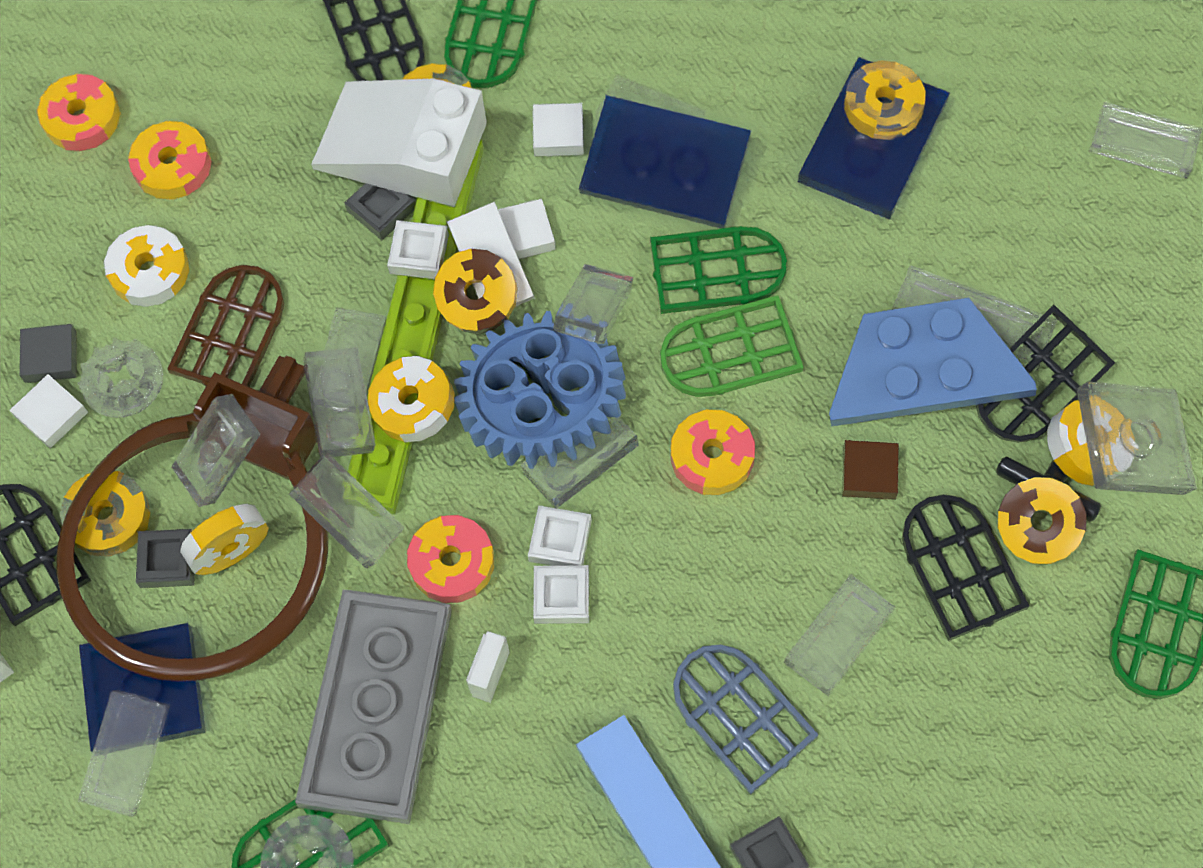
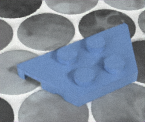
[829,298,1037,427]

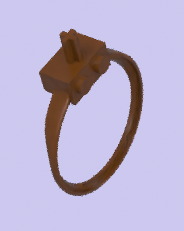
[56,355,329,681]

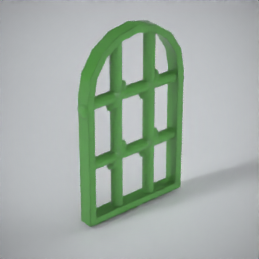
[660,295,804,397]

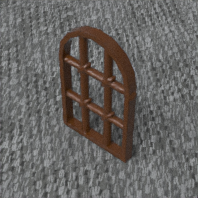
[167,265,284,387]

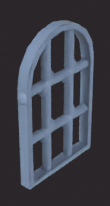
[673,644,819,795]

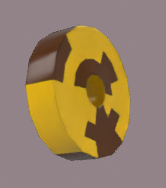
[433,248,518,333]
[998,477,1086,564]

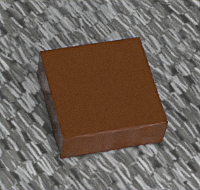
[842,440,899,500]

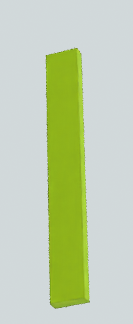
[341,139,484,515]

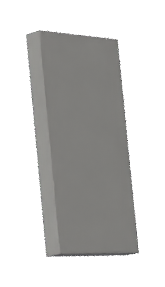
[295,589,452,824]

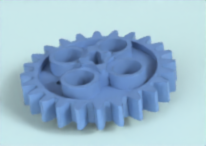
[454,311,626,469]

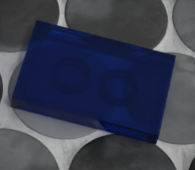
[798,57,950,220]
[579,95,751,229]

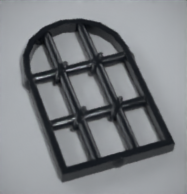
[323,0,425,81]
[976,304,1115,443]
[0,484,92,626]
[902,494,1029,641]

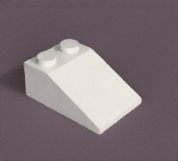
[311,79,487,207]

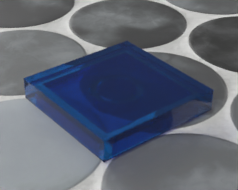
[79,623,206,756]

